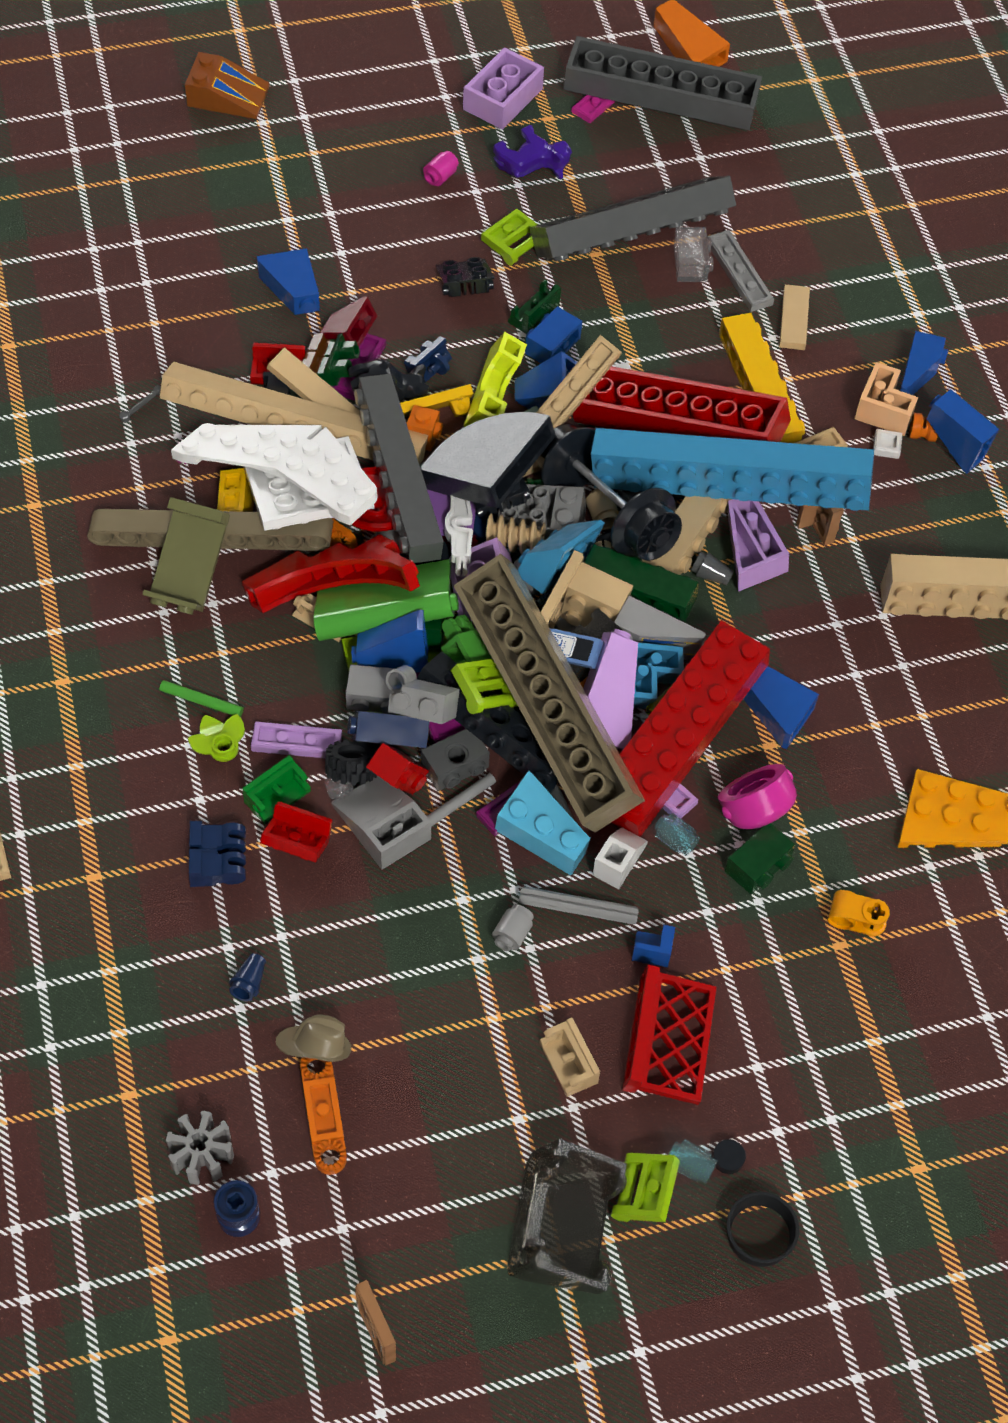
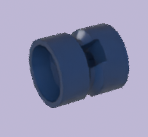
[214,1180,260,1237]

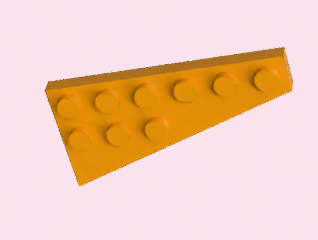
[898,769,1008,848]

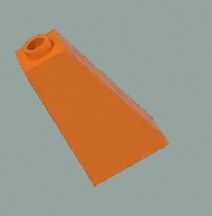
[654,0,730,67]

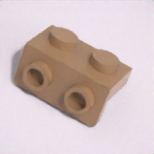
[796,505,844,546]

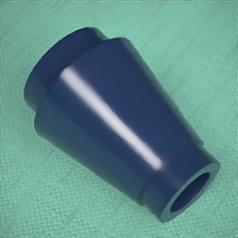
[229,953,266,1001]

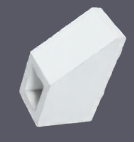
[593,828,648,889]

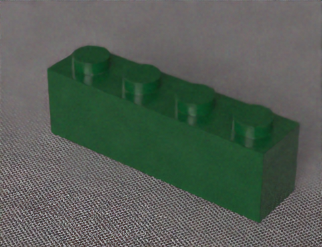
[584,544,699,623]

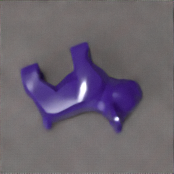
[493,125,572,180]

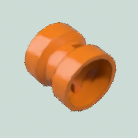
[909,412,938,442]

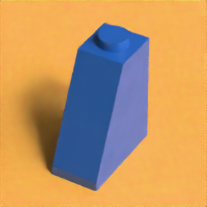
[257,248,320,315]
[514,351,580,409]
[927,389,999,474]
[351,610,429,672]
[744,666,819,750]

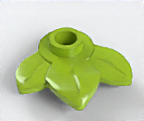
[188,714,245,762]

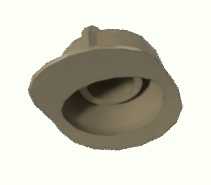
[276,1014,352,1062]

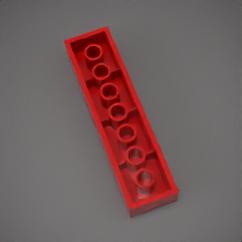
[572,366,791,442]
[611,620,770,837]

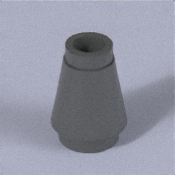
[691,551,734,586]

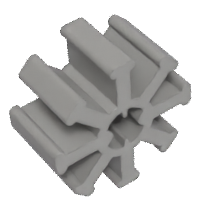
[166,1111,234,1185]

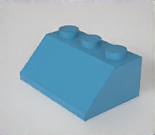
[518,519,605,594]

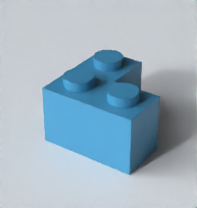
[633,642,684,709]

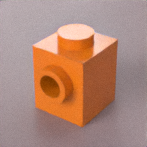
[406,405,443,451]

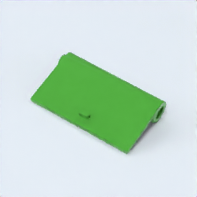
[313,559,459,641]

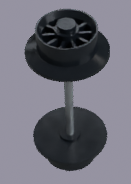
[537,424,682,561]

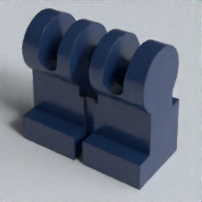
[189,821,246,887]

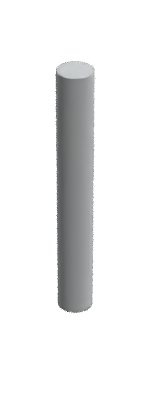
[427,773,496,827]

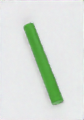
[159,680,244,717]

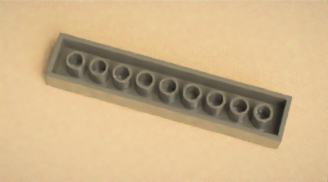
[453,553,645,832]

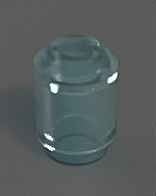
[654,813,700,856]
[669,1139,718,1184]

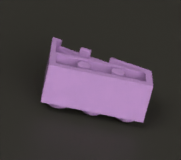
[728,499,789,592]

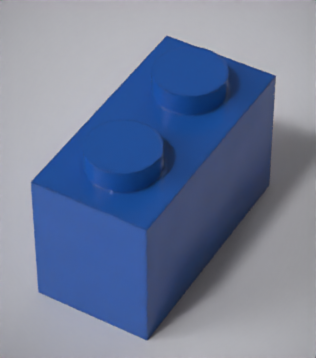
[525,306,582,363]

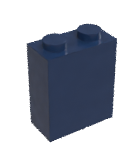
[347,711,429,748]

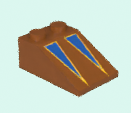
[185,52,270,119]

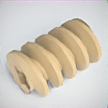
[486,513,546,554]

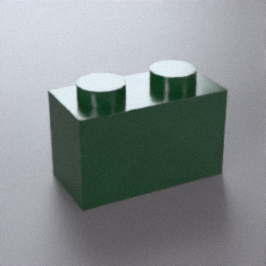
[725,823,795,895]

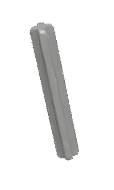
[519,886,639,924]

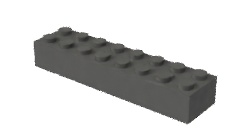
[564,36,762,130]
[530,176,736,261]

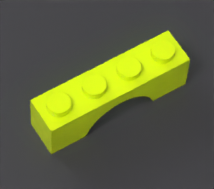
[464,332,527,427]

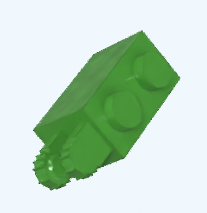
[441,614,492,664]

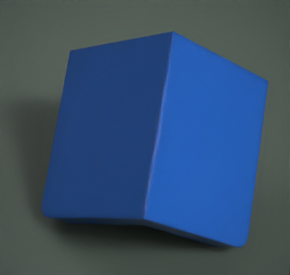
[632,925,675,967]

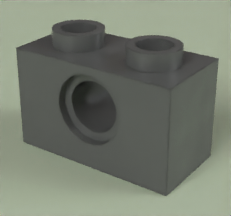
[421,729,490,791]

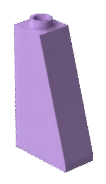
[583,629,638,750]

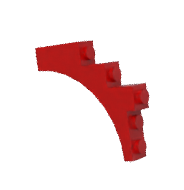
[242,534,420,613]

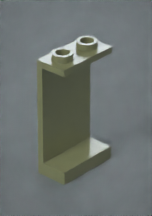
[142,497,230,615]

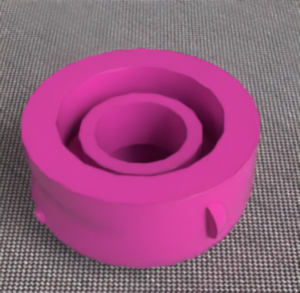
[718,764,797,829]

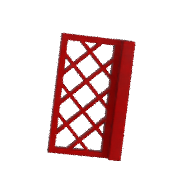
[622,964,717,1105]

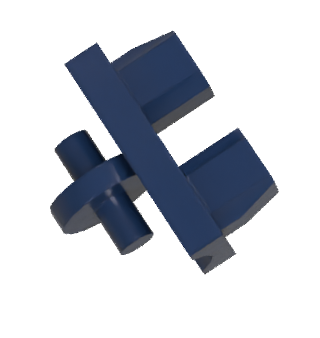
[404,336,452,382]

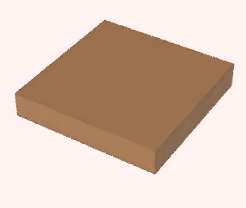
[355,1280,396,1366]

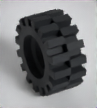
[325,740,378,785]

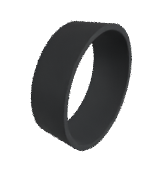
[727,1192,799,1267]

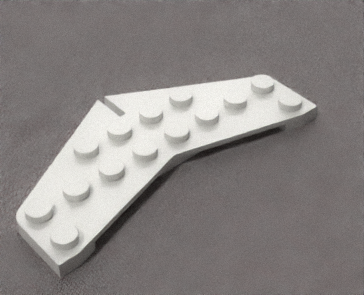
[171,423,378,525]

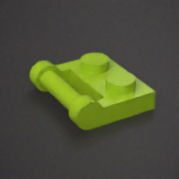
[481,209,538,266]
[451,658,518,714]
[611,1153,680,1222]

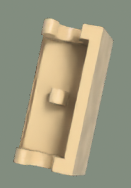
[539,1018,600,1097]

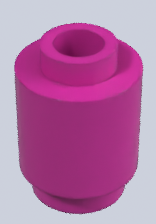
[423,151,459,186]

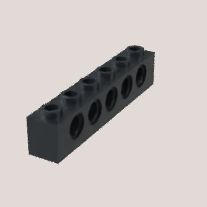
[417,651,560,794]

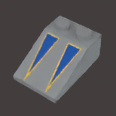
[612,596,706,660]

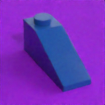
[900,331,948,395]

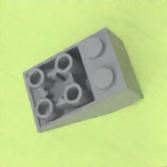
[496,484,587,540]
[331,776,431,870]

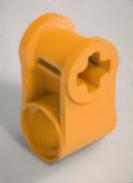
[827,890,890,937]

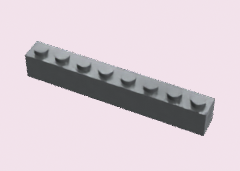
[354,374,443,563]

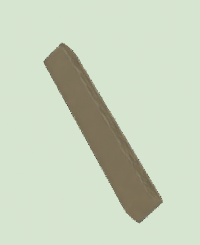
[87,509,334,551]

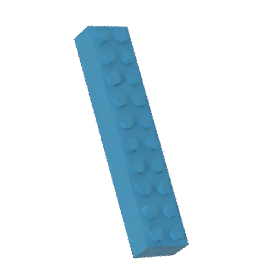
[591,428,874,511]

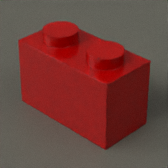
[366,742,429,795]

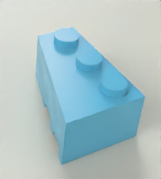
[495,771,590,876]

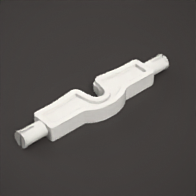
[444,495,473,576]

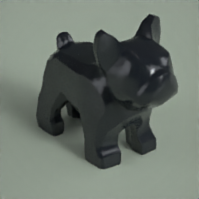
[349,359,430,402]

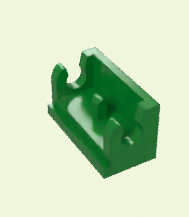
[242,755,311,825]

